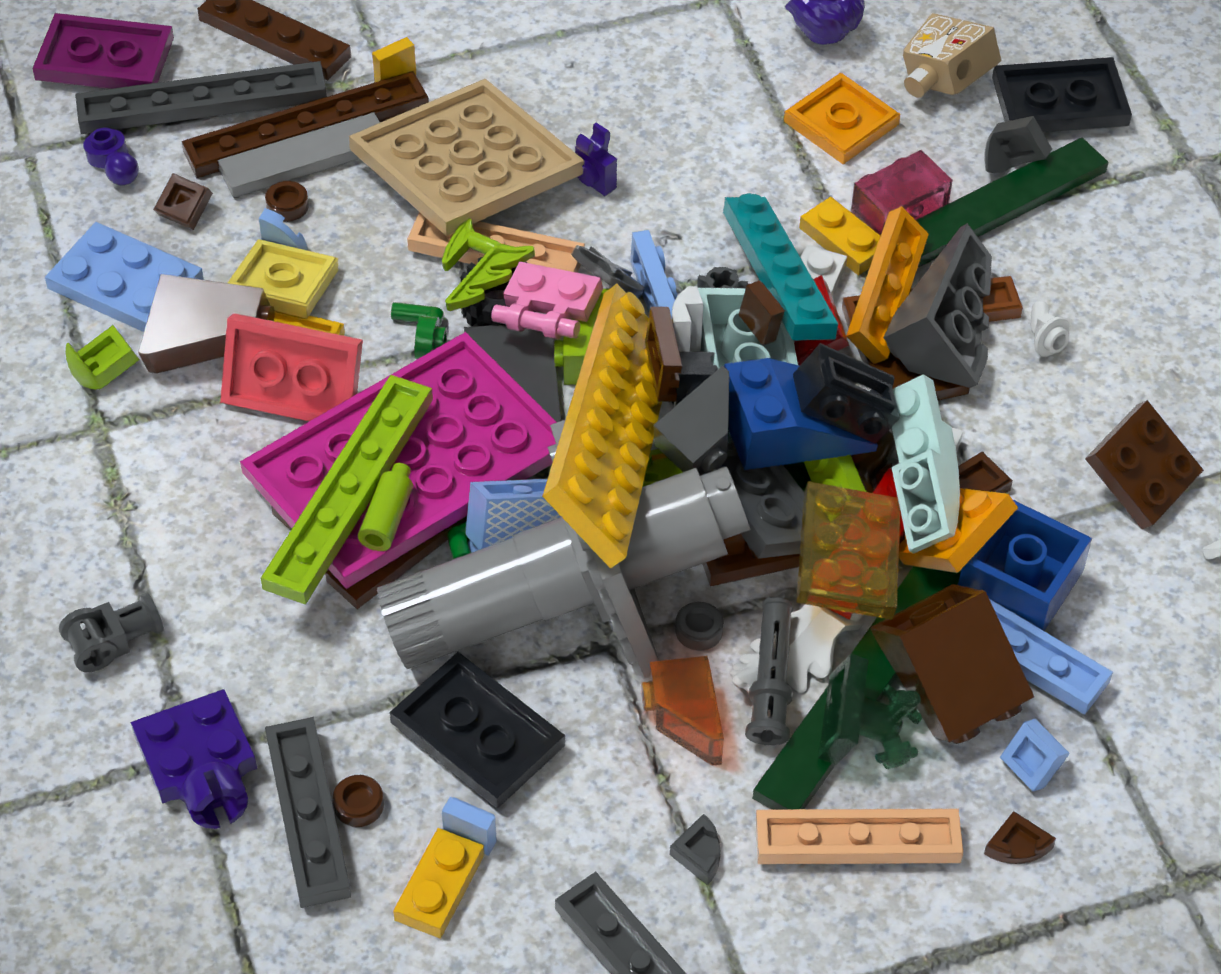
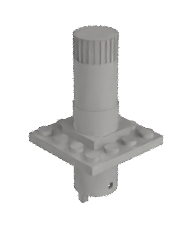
[377,419,751,678]

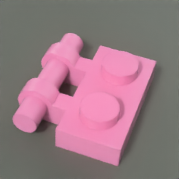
[491,262,603,340]

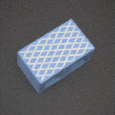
[466,479,561,550]

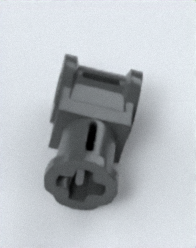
[59,593,164,672]

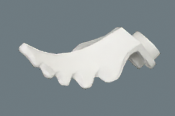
[730,599,867,693]

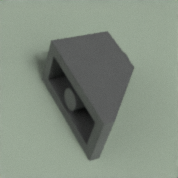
[653,365,729,476]

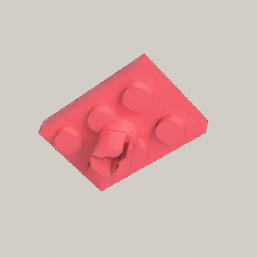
[220,313,363,421]

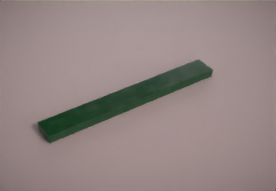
[752,566,961,810]

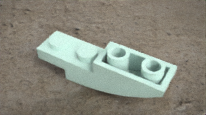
[891,374,960,553]

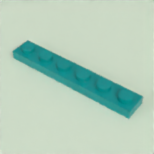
[723,193,838,340]

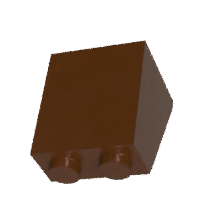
[870,584,1034,744]

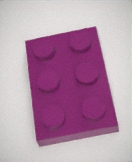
[32,13,174,89]

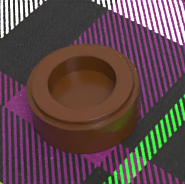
[265,181,309,222]
[333,775,384,827]

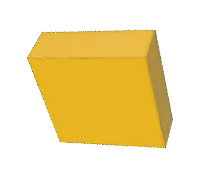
[372,37,416,82]

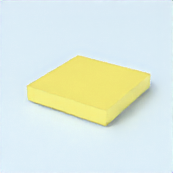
[228,239,338,319]

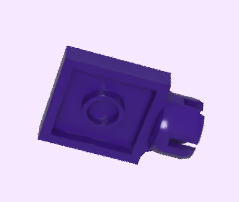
[130,689,258,829]

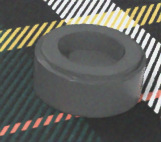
[675,602,724,651]

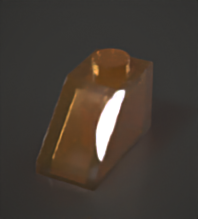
[641,656,724,766]

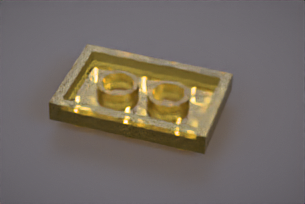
[796,481,900,620]

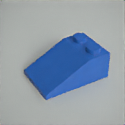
[724,358,878,470]

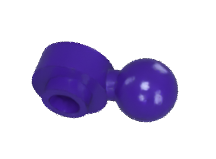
[83,128,139,186]

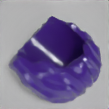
[785,0,865,45]

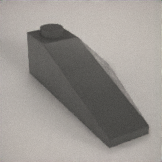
[883,223,992,388]

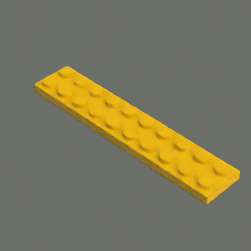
[542,284,662,569]

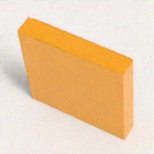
[784,72,901,164]

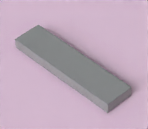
[218,113,380,198]

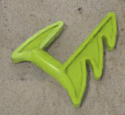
[442,218,535,311]

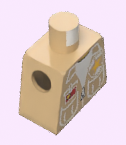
[903,13,1002,98]

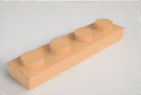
[407,212,585,273]
[755,809,963,864]

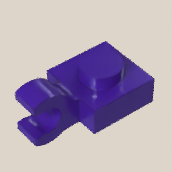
[575,122,617,196]

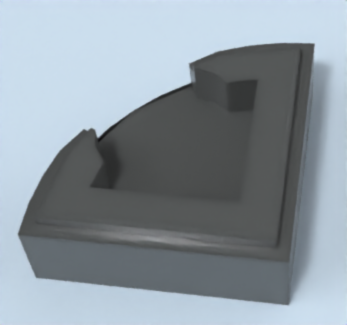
[670,814,720,885]

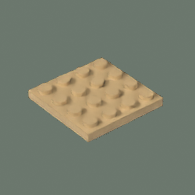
[349,79,584,236]

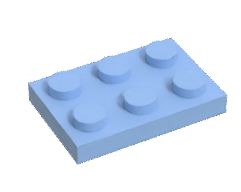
[45,222,204,332]

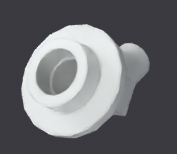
[1030,301,1070,357]

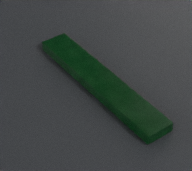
[916,137,1109,268]

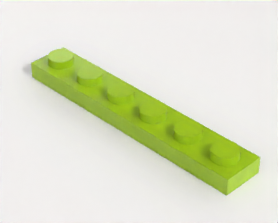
[260,375,433,605]

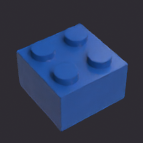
[958,500,1092,631]

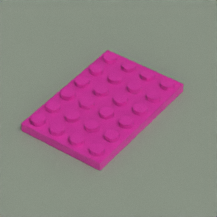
[240,332,557,589]

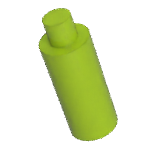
[358,463,413,551]

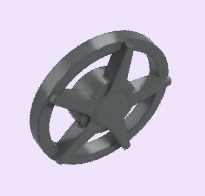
[571,245,645,298]

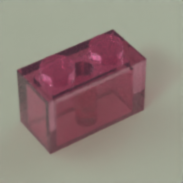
[851,150,953,236]

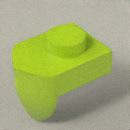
[65,325,140,390]

